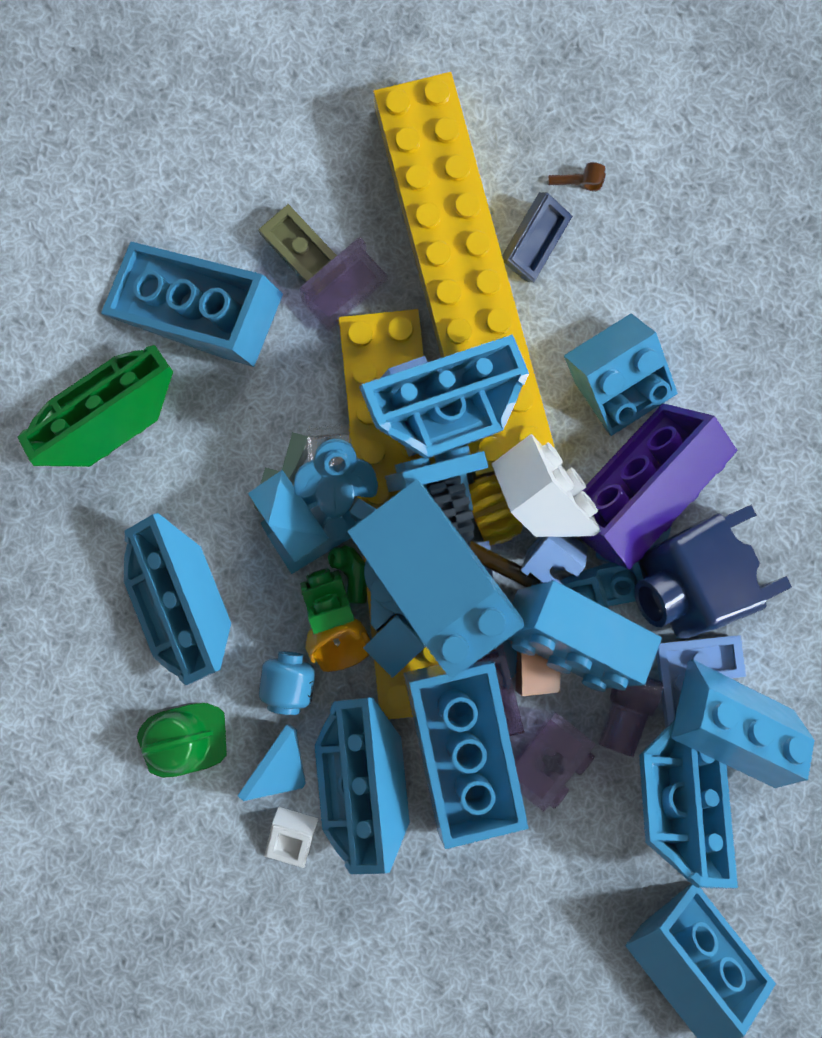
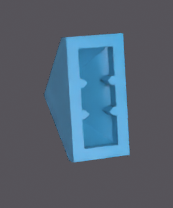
[248,470,330,562]
[237,724,306,801]

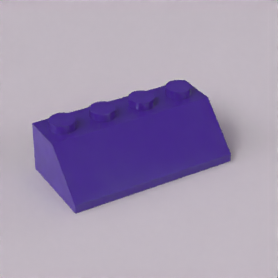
[578,403,738,570]

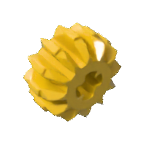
[469,474,523,546]

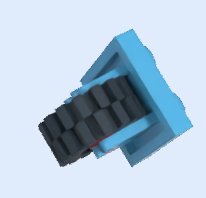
[385,446,488,542]

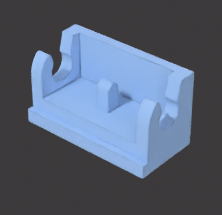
[521,536,588,584]

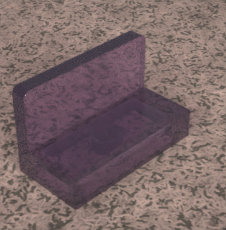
[299,237,388,331]

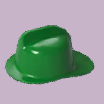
[137,703,227,778]

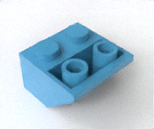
[564,313,678,436]

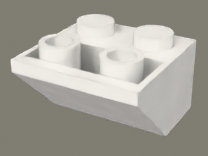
[492,434,601,537]

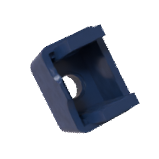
[634,504,792,639]

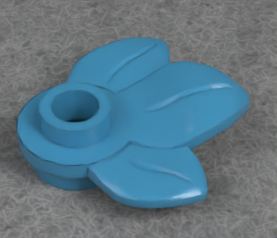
[294,439,378,519]

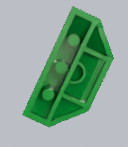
[17,344,173,467]

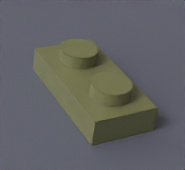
[258,204,342,291]

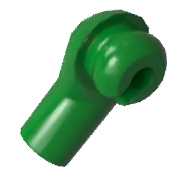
[328,545,367,604]

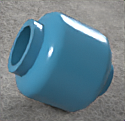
[259,651,316,715]

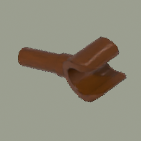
[549,162,606,192]

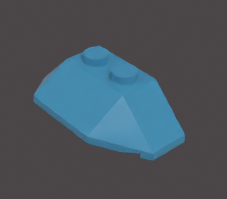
[359,334,529,459]
[124,513,231,686]
[314,697,410,874]
[639,720,738,889]

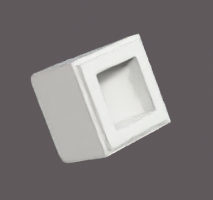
[264,807,318,868]

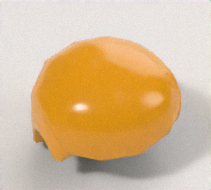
[305,618,370,672]

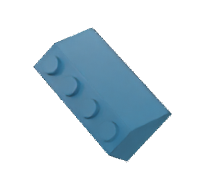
[404,661,529,849]

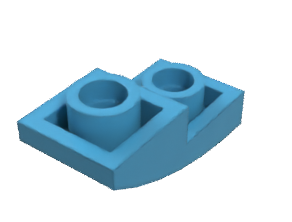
[560,561,646,609]

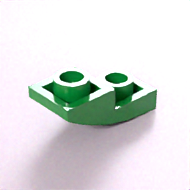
[300,568,354,634]

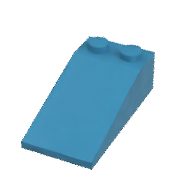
[101,241,283,367]
[347,479,524,680]

